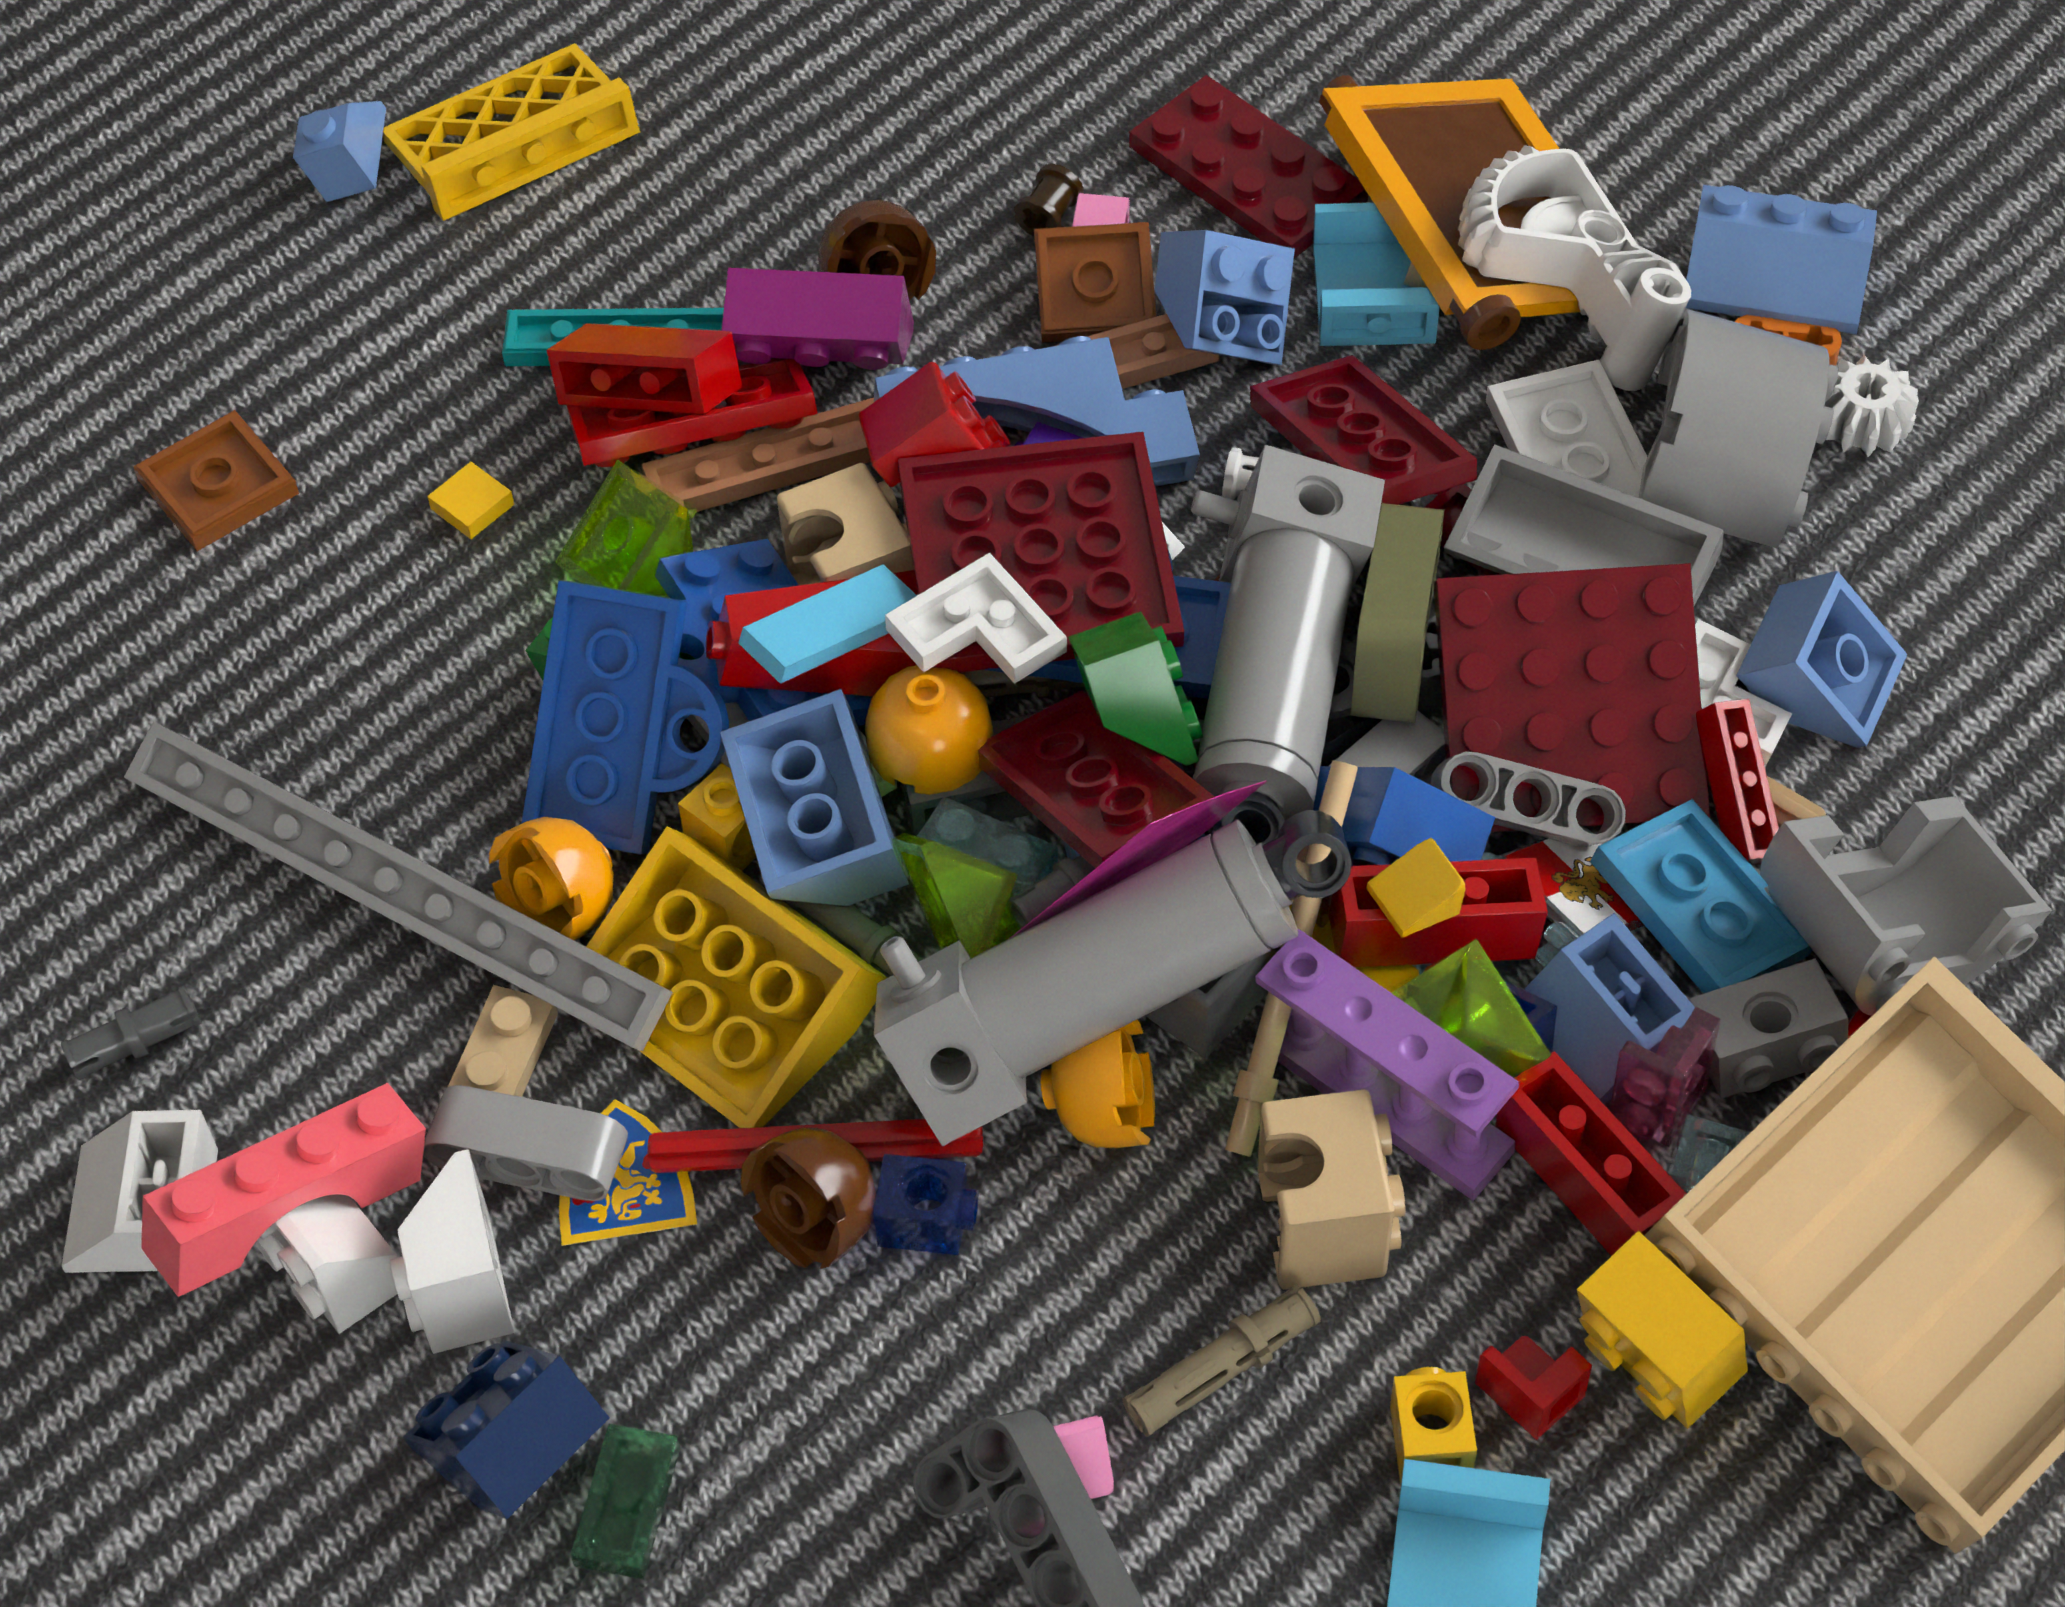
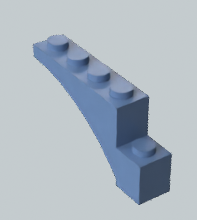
[874,336,1200,486]

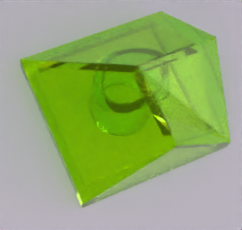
[555,460,698,597]
[893,833,1021,959]
[1388,939,1551,1077]

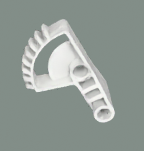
[1458,145,1691,391]

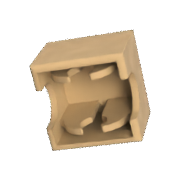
[777,463,914,585]
[1257,1089,1405,1290]

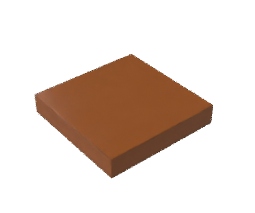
[1034,222,1156,343]
[133,410,299,551]

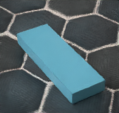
[738,564,917,684]

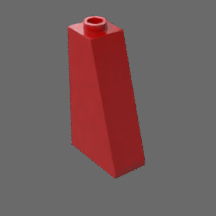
[705,570,917,696]

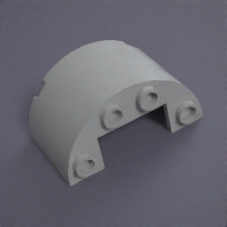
[1638,309,1839,548]
[1760,796,2052,1016]

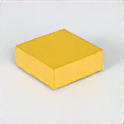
[427,462,515,540]

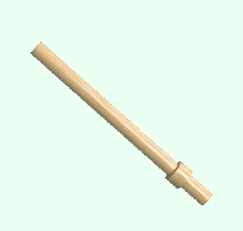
[1225,760,1358,1157]

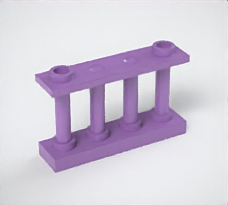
[1255,929,1519,1201]

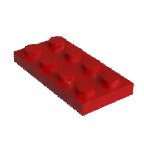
[566,358,818,467]

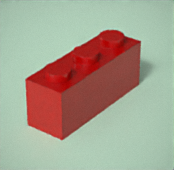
[547,324,743,414]
[1329,858,1548,968]
[1495,1051,1687,1256]

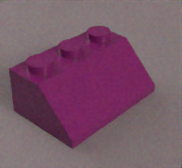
[722,268,914,370]

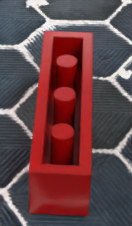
[1695,699,1779,865]

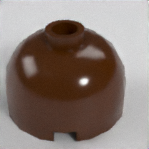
[818,200,936,301]
[741,1128,877,1269]

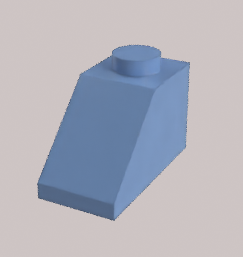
[293,101,386,202]

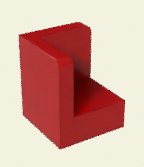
[1475,1336,1592,1440]

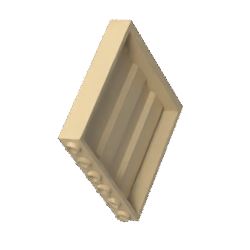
[1645,956,2065,1554]

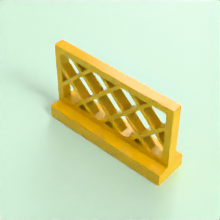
[383,43,640,221]

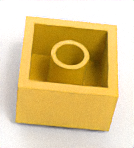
[1577,1231,1748,1429]

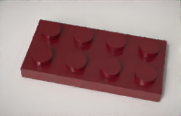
[1129,75,1368,259]
[1250,355,1477,508]
[978,690,1215,868]

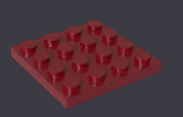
[898,431,1184,672]
[1433,563,1710,833]

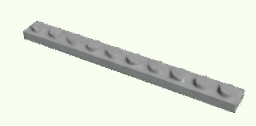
[124,722,673,1051]

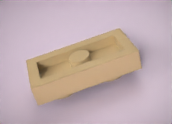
[447,985,558,1097]

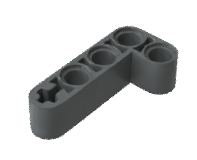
[913,1409,1146,1607]

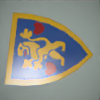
[559,1099,697,1246]

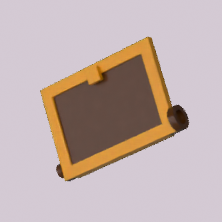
[1318,75,1580,350]

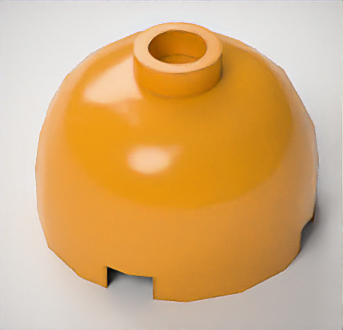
[865,665,993,795]
[489,817,613,941]
[1041,1019,1155,1148]

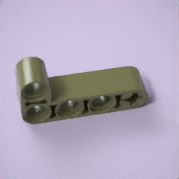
[1351,503,1444,723]

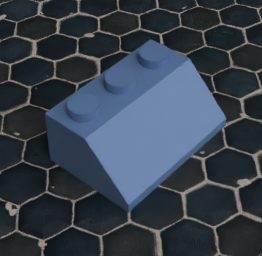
[1685,185,1877,334]
[720,689,909,906]

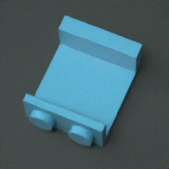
[1313,203,1440,346]
[1387,1459,1551,1607]

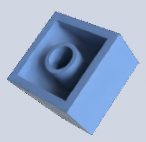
[1736,571,1907,748]

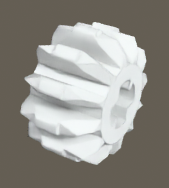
[1824,354,1919,457]

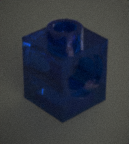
[873,1154,979,1255]

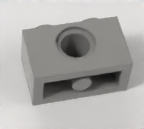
[1689,958,1848,1099]

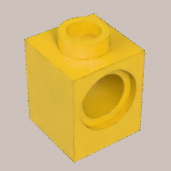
[678,763,756,871]
[1390,1367,1477,1486]

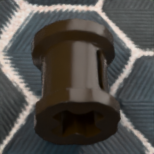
[1014,164,1084,236]

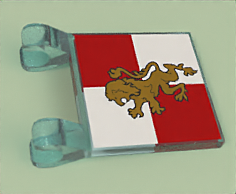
[1481,827,1645,967]

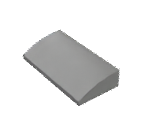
[1444,444,1724,606]

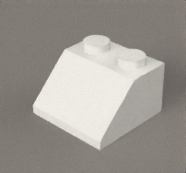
[390,1149,515,1354]

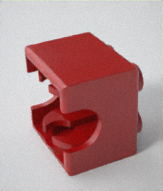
[859,362,1010,488]

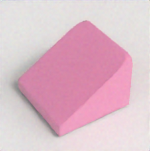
[1053,1416,1114,1499]

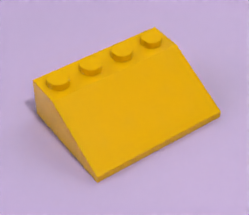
[586,826,888,1128]

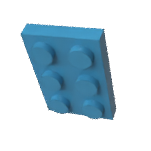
[1590,799,1812,994]

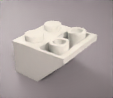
[62,1110,218,1273]
[255,1194,398,1334]

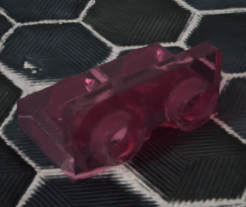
[1610,1007,1721,1147]

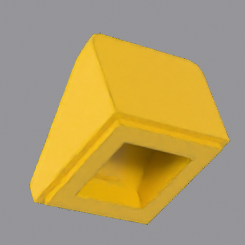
[1366,838,1466,938]

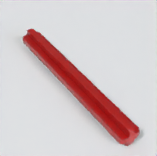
[647,1119,984,1173]

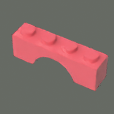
[141,1083,426,1297]

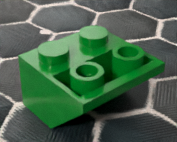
[1068,611,1203,766]

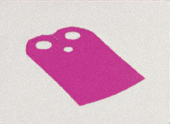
[1009,781,1267,939]

